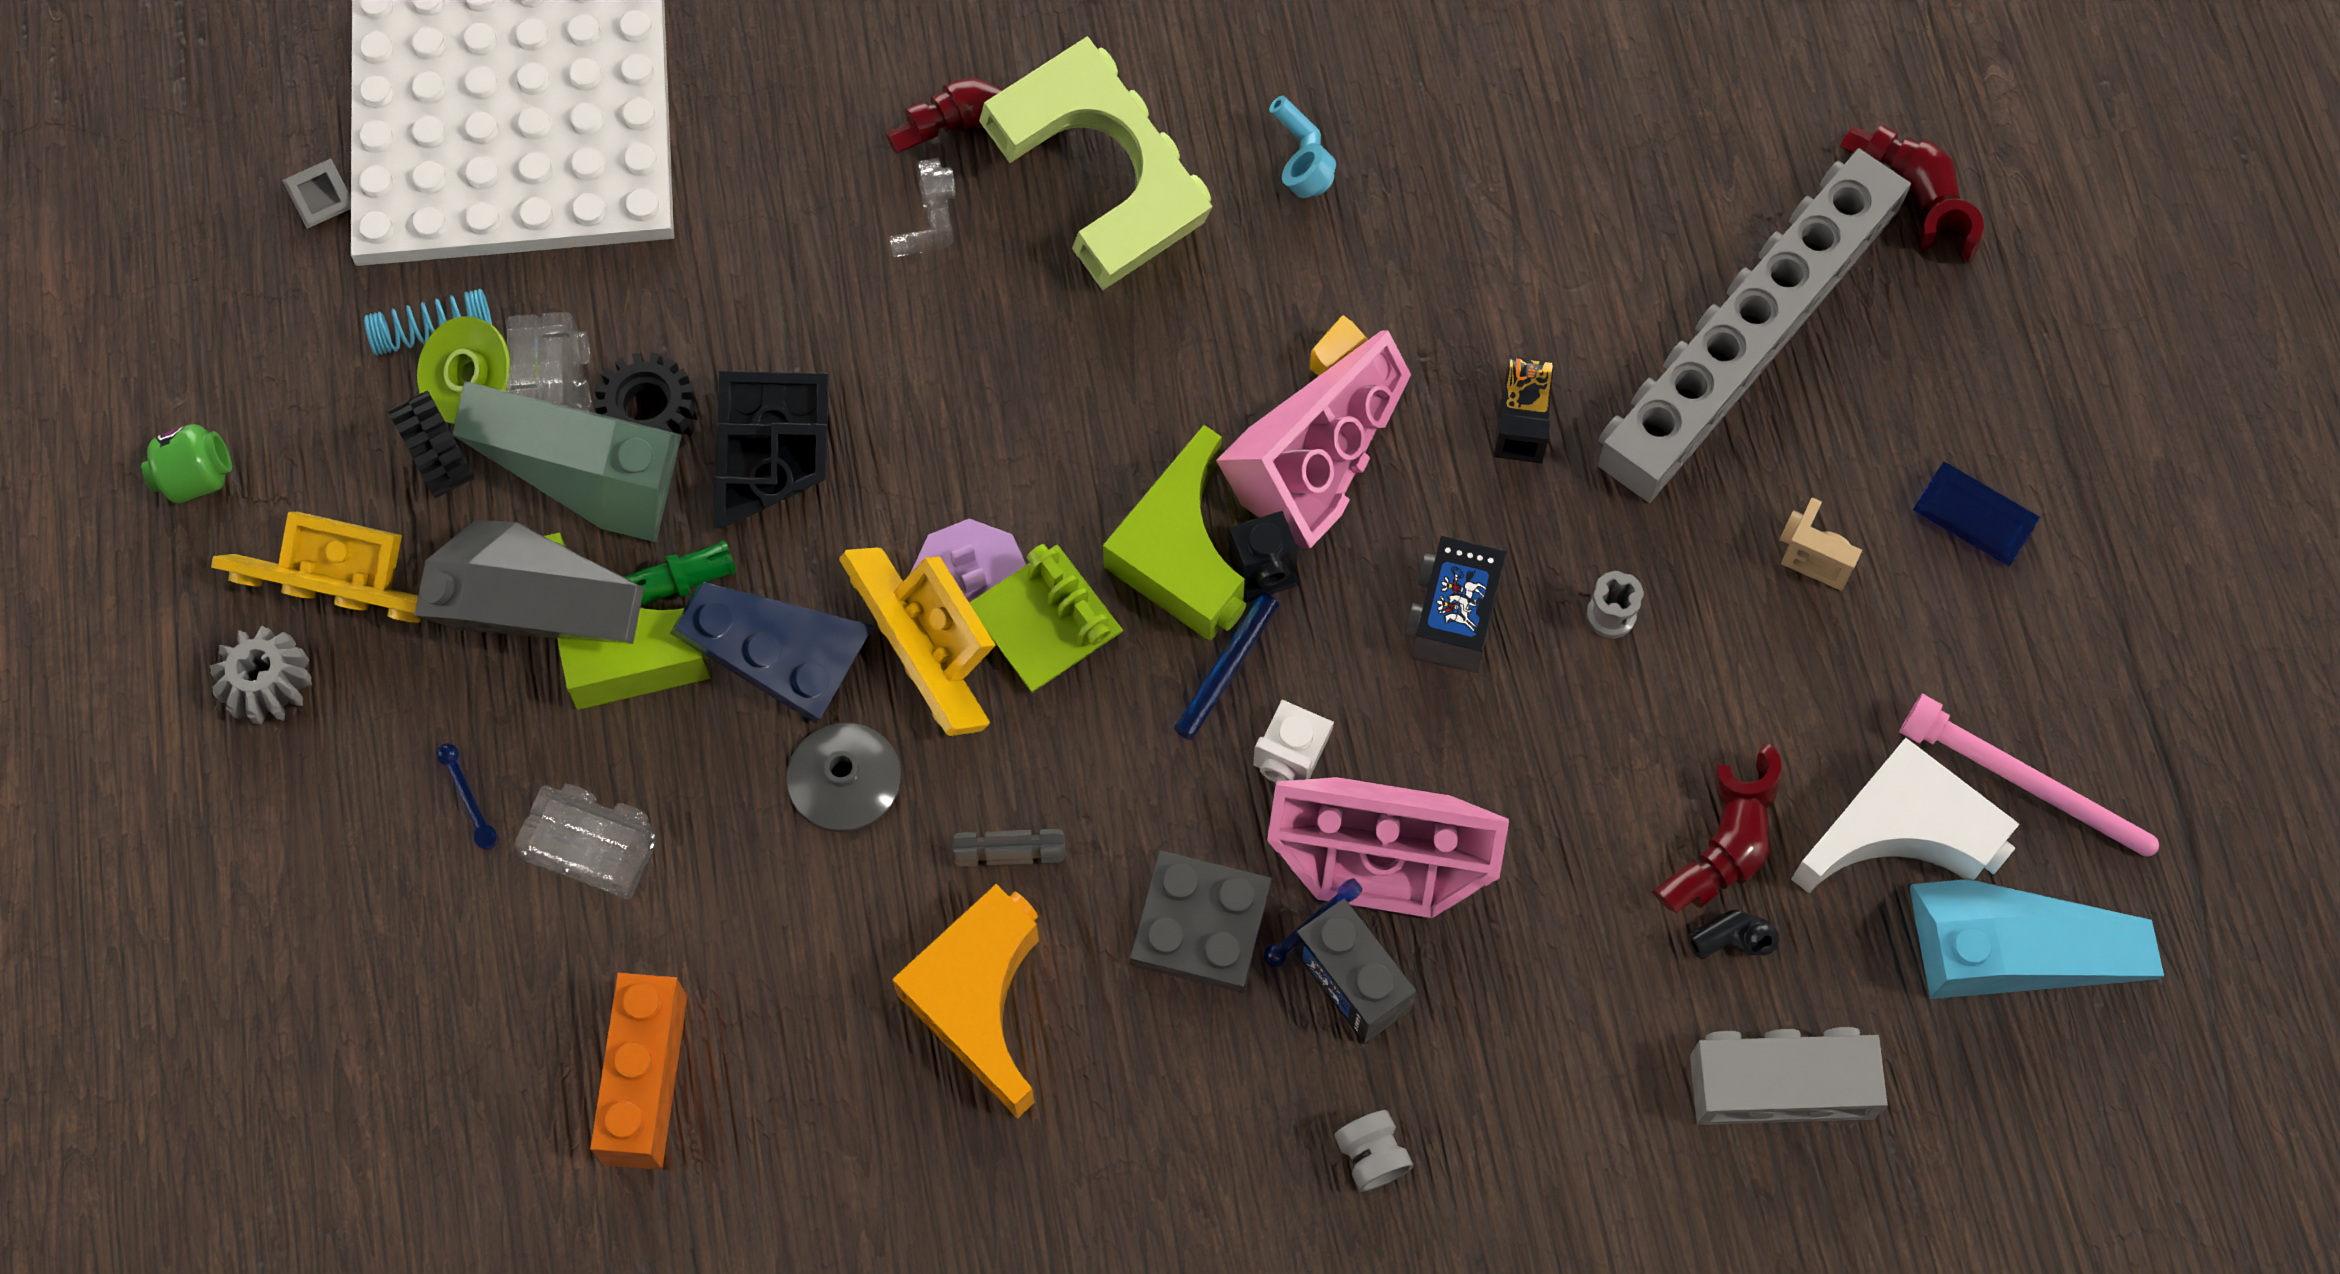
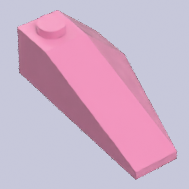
[1216,330,1411,549]

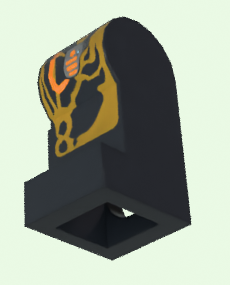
[1494,356,1553,464]

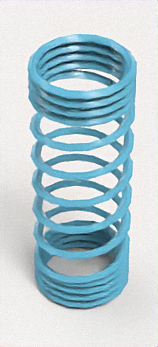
[364,289,492,356]

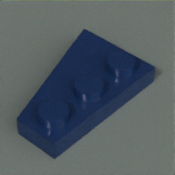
[670,582,874,723]

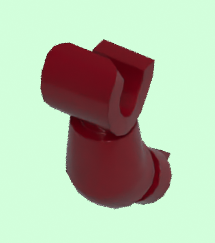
[885,78,1033,154]
[1840,125,1984,263]
[1652,743,1782,913]

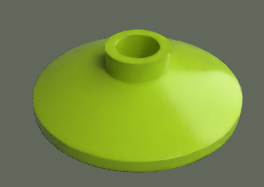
[417,316,510,424]

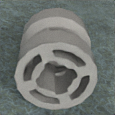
[1334,1110,1414,1192]

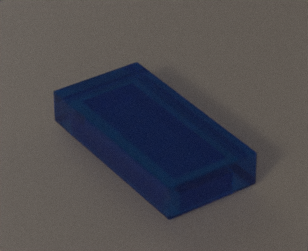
[1913,461,2041,567]

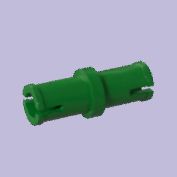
[622,540,736,606]

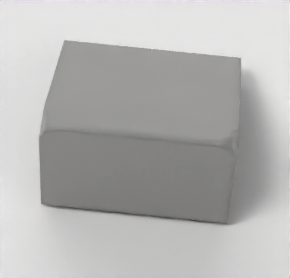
[282,158,351,229]

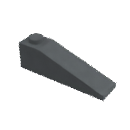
[414,520,644,644]

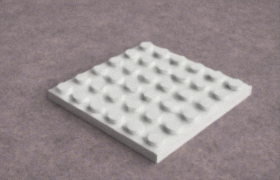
[351,0,674,266]

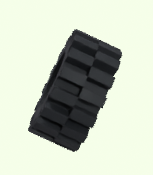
[593,352,699,448]
[387,390,475,499]

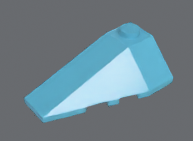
[1909,879,2164,999]

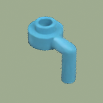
[1269,96,1336,198]

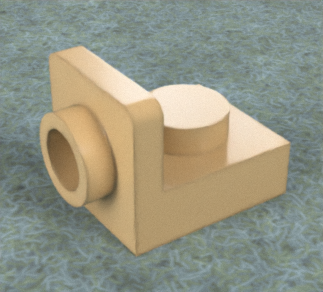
[1779,497,1862,591]

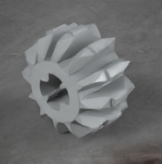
[210,625,312,726]

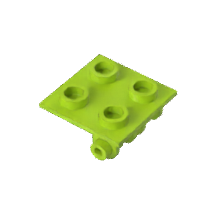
[969,544,1123,693]

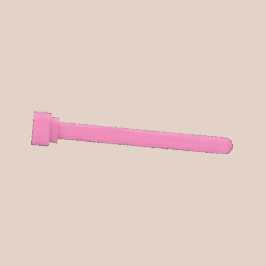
[1899,693,2159,857]

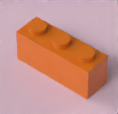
[590,973,688,1170]

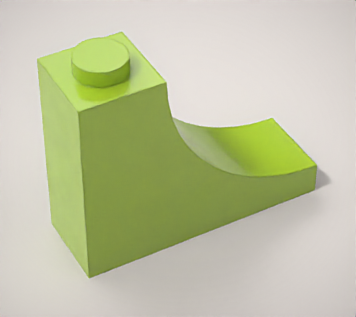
[1103,425,1246,641]
[544,533,710,710]

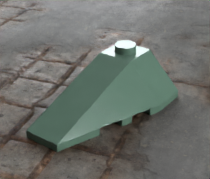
[452,381,682,542]

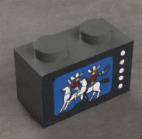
[1405,536,1507,673]
[1294,898,1416,1044]

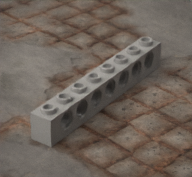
[1597,148,1911,504]

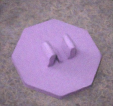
[911,519,1026,602]

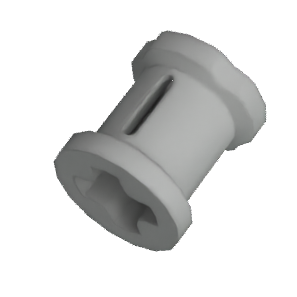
[1586,571,1644,639]

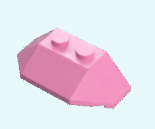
[1267,777,1509,918]

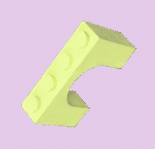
[979,36,1213,290]

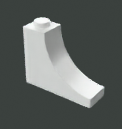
[1791,738,2019,894]

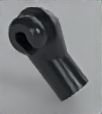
[1687,910,1779,960]

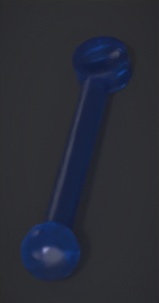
[436,743,498,850]
[1264,878,1363,967]

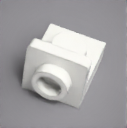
[1253,700,1334,783]

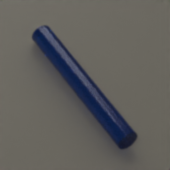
[1174,593,1280,740]

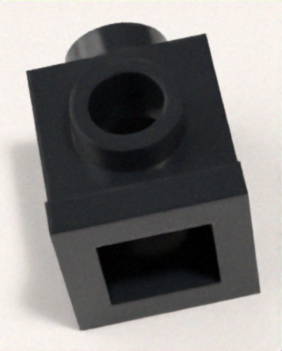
[1228,511,1299,602]

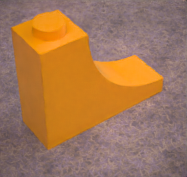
[892,884,1039,1119]

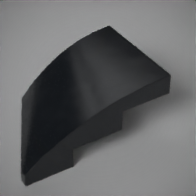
[714,370,829,529]

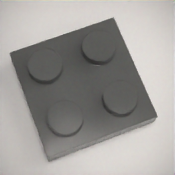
[1130,850,1272,993]

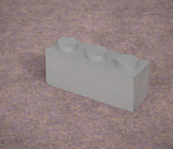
[1690,1027,1888,1125]

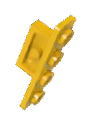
[211,512,422,623]
[839,548,996,736]

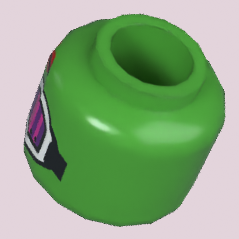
[141,424,232,504]

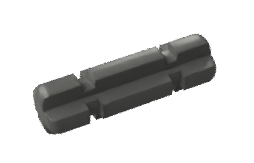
[952,829,1066,867]

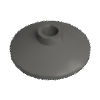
[787,723,901,832]

